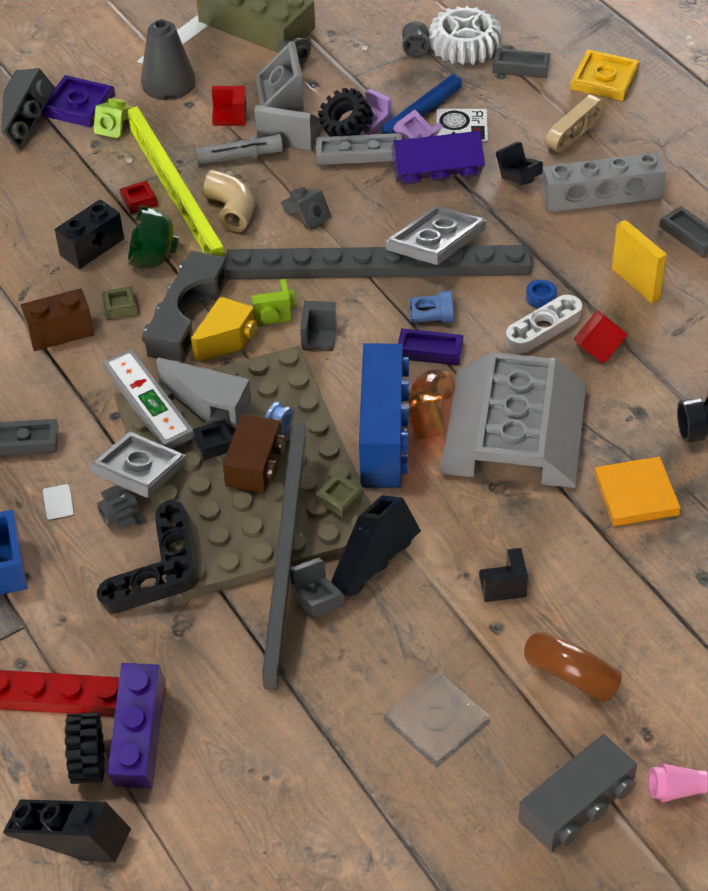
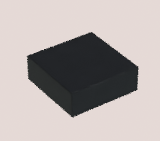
[193,419,232,460]

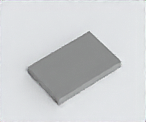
[386,205,486,265]

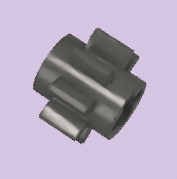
[97,485,139,529]

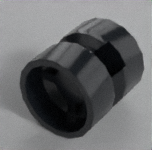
[677,396,708,443]

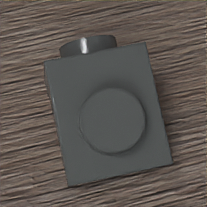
[281,187,332,230]
[290,558,344,618]

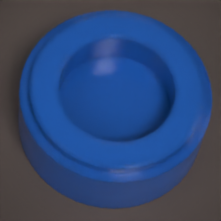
[526,280,557,309]

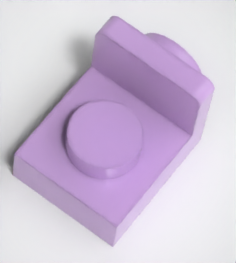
[361,89,392,135]

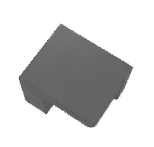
[300,300,337,351]

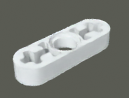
[505,295,582,354]

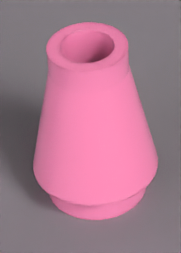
[648,763,708,802]

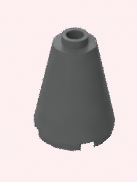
[141,19,195,100]

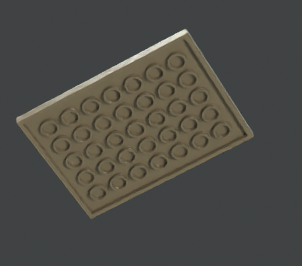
[114,346,370,601]

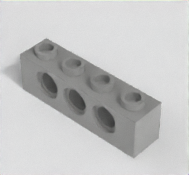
[541,153,666,212]

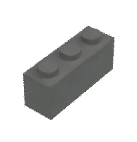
[519,734,637,852]

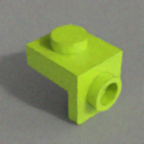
[94,98,135,138]
[251,279,296,326]

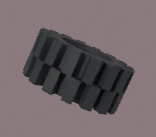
[318,88,374,137]
[65,712,105,784]

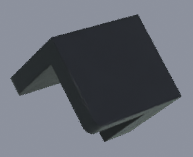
[479,548,528,602]

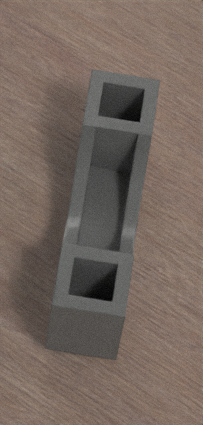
[142,250,228,363]

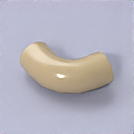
[203,170,255,232]

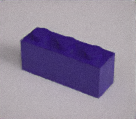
[391,131,485,184]
[107,663,165,788]

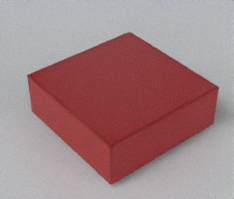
[120,181,158,214]

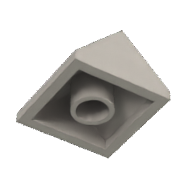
[255,41,304,110]
[255,105,322,151]

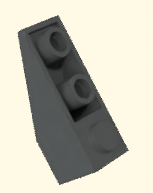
[1,68,55,151]

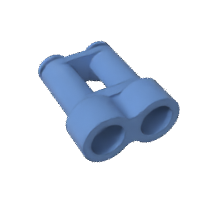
[409,290,454,323]

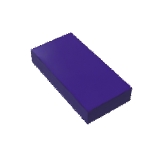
[398,328,464,365]

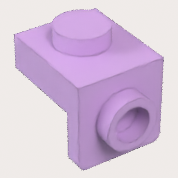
[393,110,443,140]

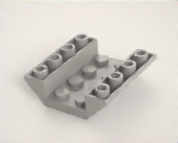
[440,352,586,488]

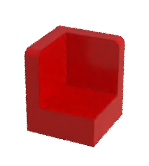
[211,86,247,126]
[574,310,628,363]

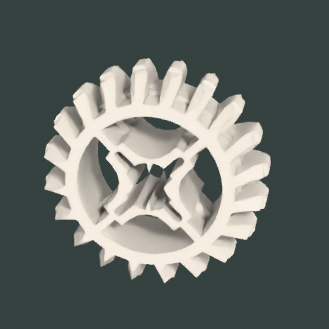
[429,5,502,65]

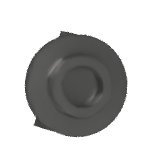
[278,38,311,64]

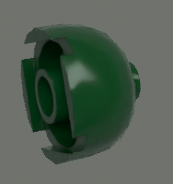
[128,205,179,268]

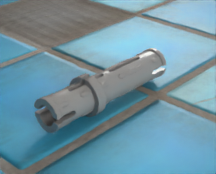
[195,134,283,166]

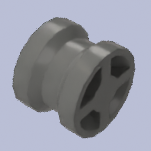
[402,21,430,57]

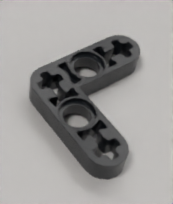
[97,500,199,613]

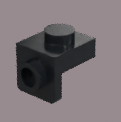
[496,142,543,185]

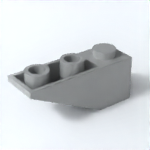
[156,357,252,429]

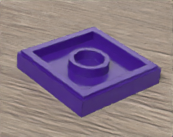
[41,75,115,128]

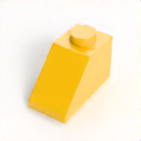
[191,296,258,362]

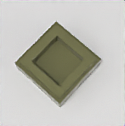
[102,286,137,320]
[315,473,364,518]

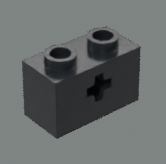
[54,199,124,269]

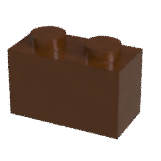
[21,288,94,351]
[223,414,286,493]

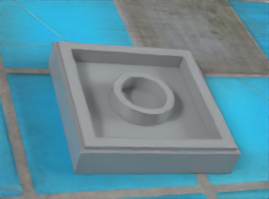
[90,431,186,498]

